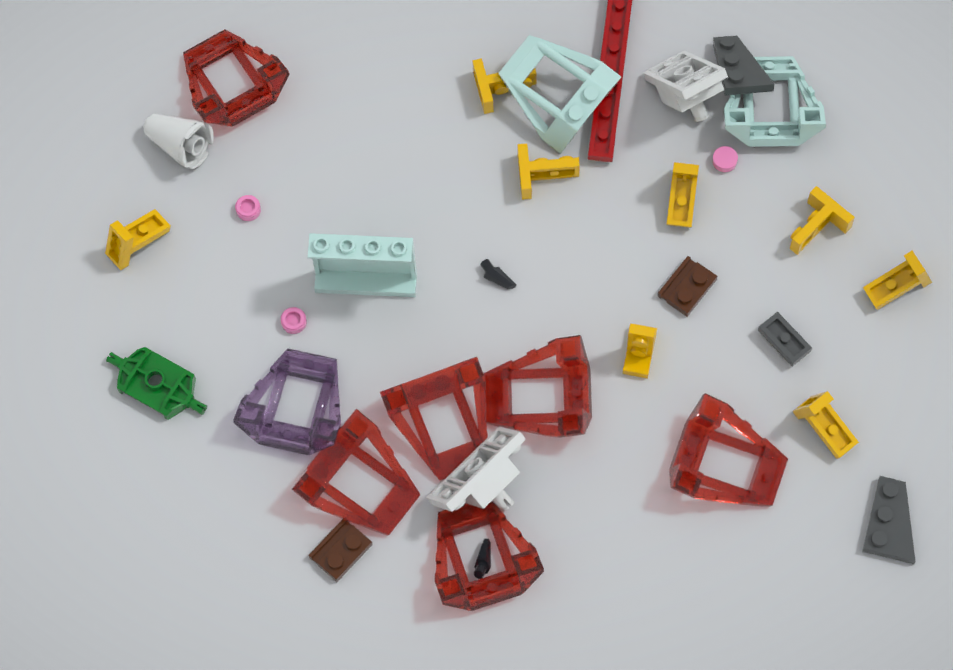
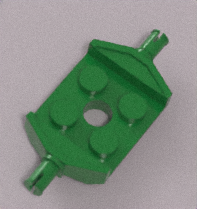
[106,347,207,420]

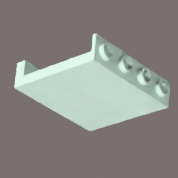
[307,233,417,297]

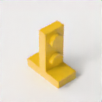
[472,58,537,114]
[517,143,580,200]
[666,162,699,228]
[790,186,855,255]
[105,209,171,270]
[863,250,932,310]
[622,323,657,379]
[792,391,859,459]

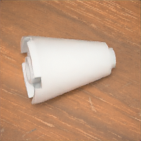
[143,113,214,169]

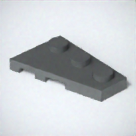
[713,35,775,95]
[862,476,916,564]

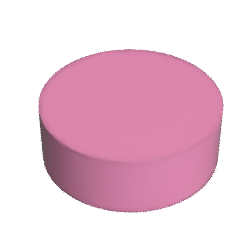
[712,146,738,172]
[235,195,261,221]
[281,307,307,334]

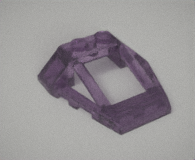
[233,348,341,455]

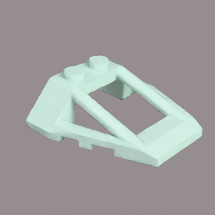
[499,35,621,154]
[724,56,826,147]

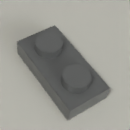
[758,312,812,367]

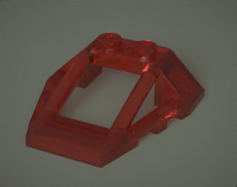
[183,29,290,127]
[484,335,592,438]
[380,357,488,481]
[669,393,788,507]
[291,409,420,536]
[435,501,544,611]

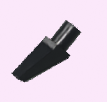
[480,259,517,289]
[474,539,491,579]

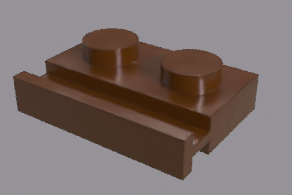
[658,256,718,317]
[309,518,373,582]

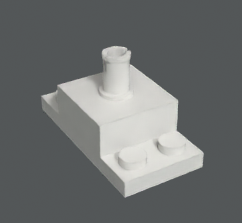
[643,50,728,122]
[426,426,526,512]

